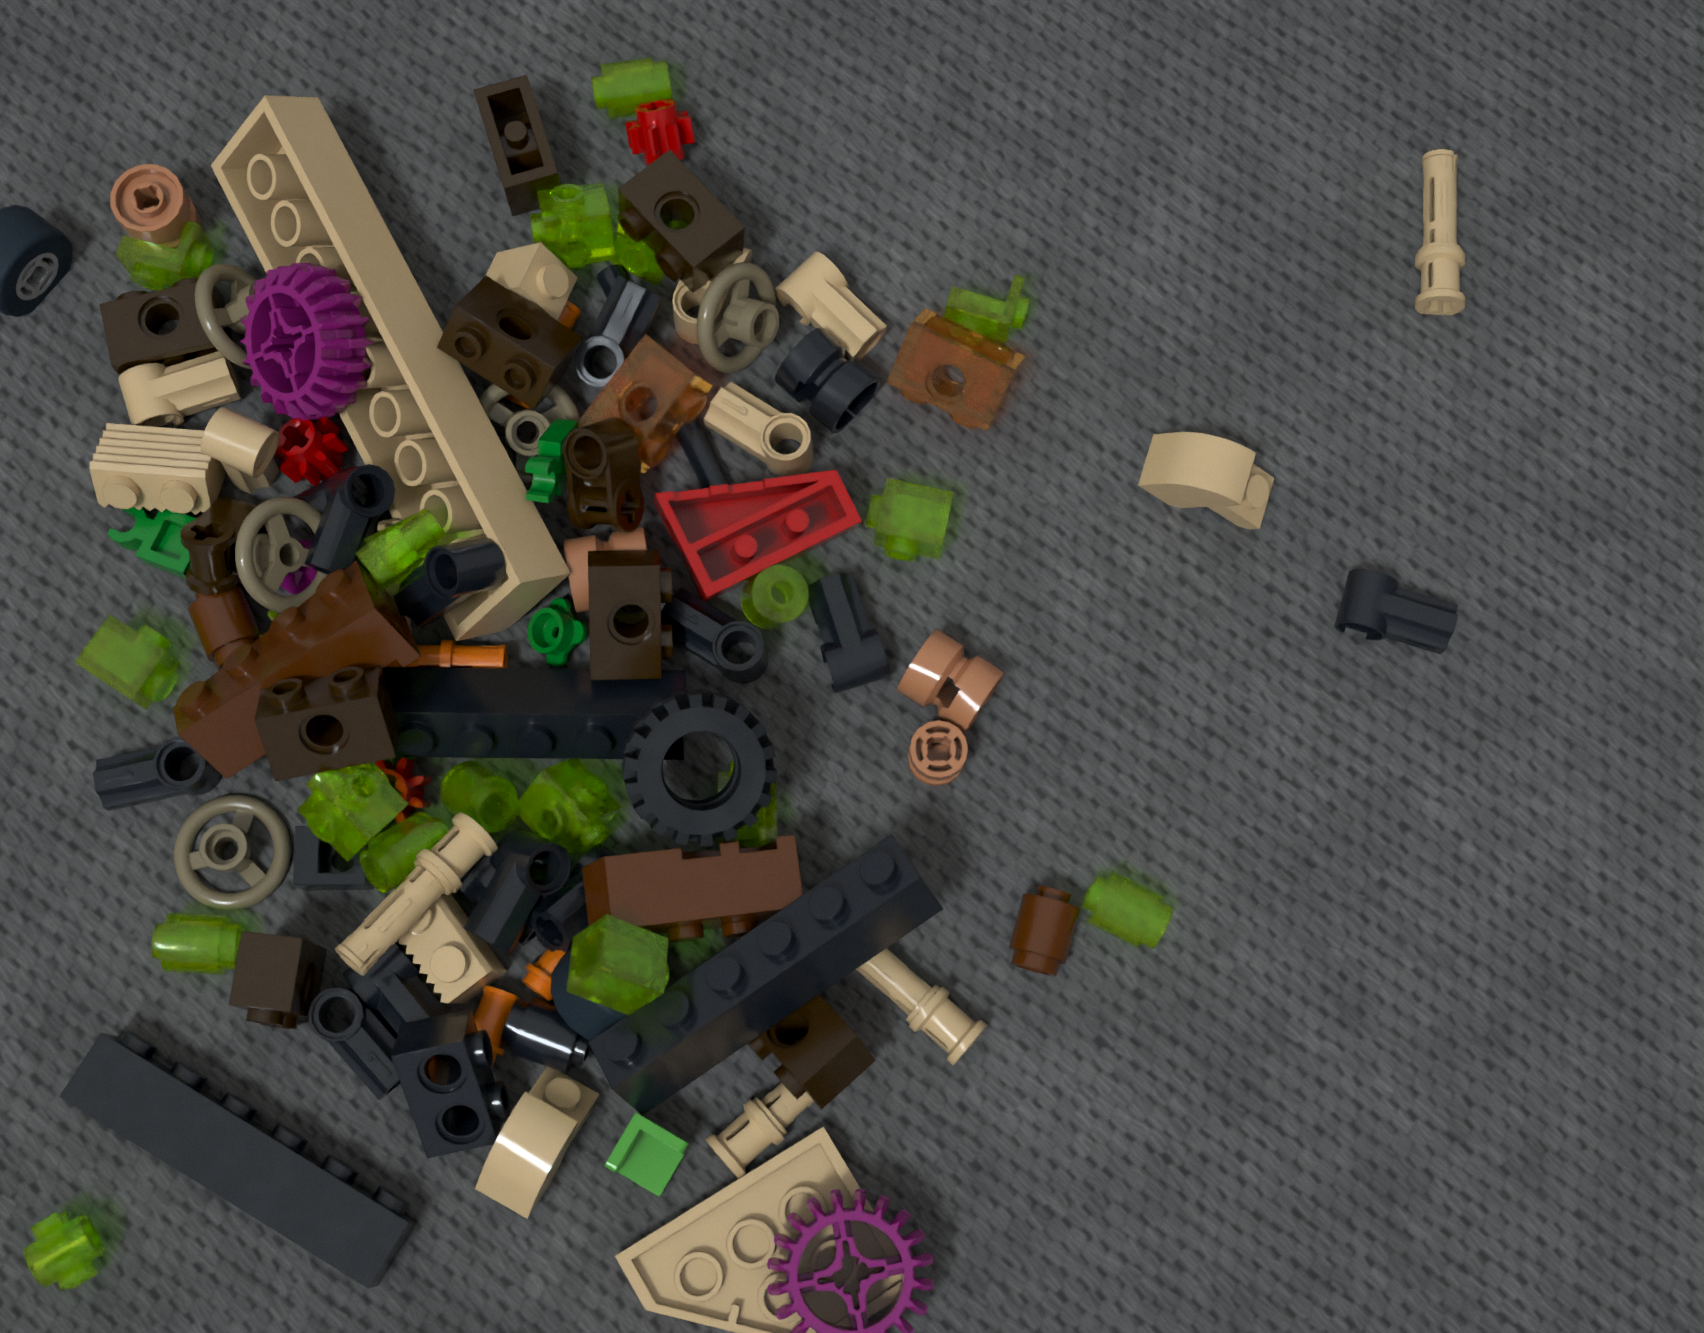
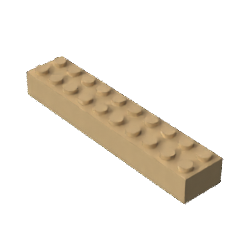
[211,95,571,641]

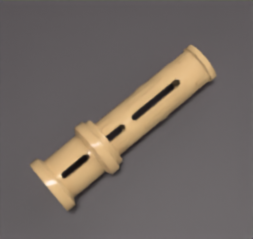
[1415,149,1466,316]
[335,812,498,976]
[856,948,988,1066]
[704,1083,814,1179]

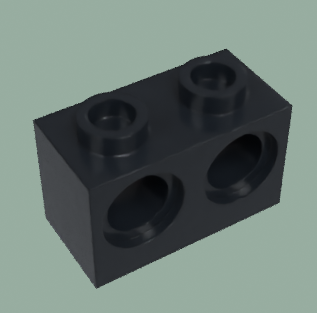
[391,1009,510,1158]

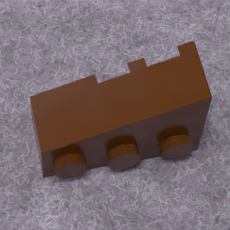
[582,835,803,947]

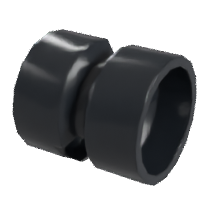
[774,327,881,434]

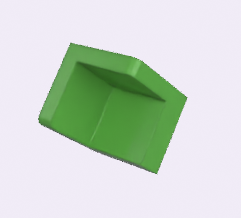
[604,1112,691,1197]

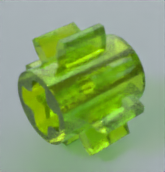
[24,1211,104,1291]

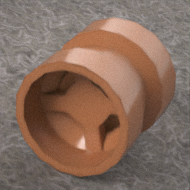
[907,720,968,787]

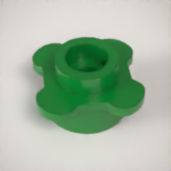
[528,598,587,667]

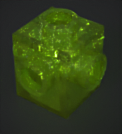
[529,182,615,268]
[512,759,622,854]
[297,763,408,862]

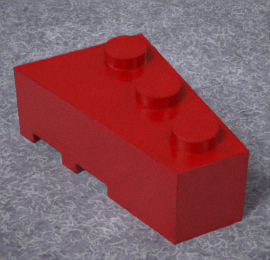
[653,470,862,602]

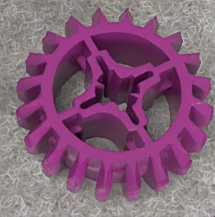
[240,263,374,420]
[767,1189,934,1333]

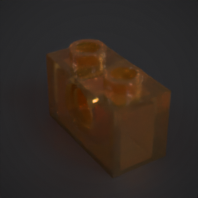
[886,308,1025,431]
[578,334,713,474]

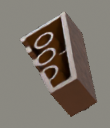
[173,561,421,779]

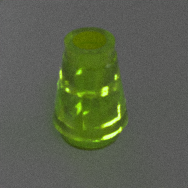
[355,508,447,590]

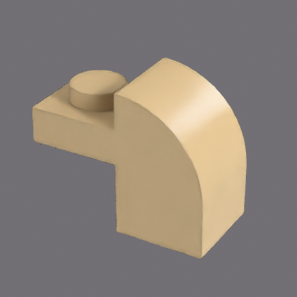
[1138,432,1274,530]
[475,1067,600,1219]

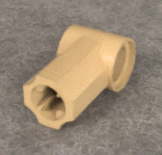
[774,252,887,360]
[118,351,242,427]
[704,382,814,477]
[200,406,280,494]

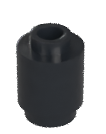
[501,998,591,1074]

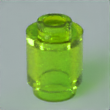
[591,57,672,119]
[741,565,809,629]
[440,761,519,833]
[360,812,449,893]
[1081,870,1173,949]
[151,912,245,975]

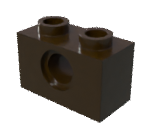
[473,75,565,216]
[617,149,745,293]
[437,275,583,410]
[99,278,233,376]
[588,550,673,680]
[254,666,399,781]
[229,931,327,1029]
[748,995,876,1110]

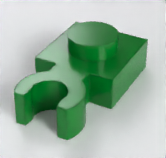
[525,418,578,503]
[107,507,196,579]

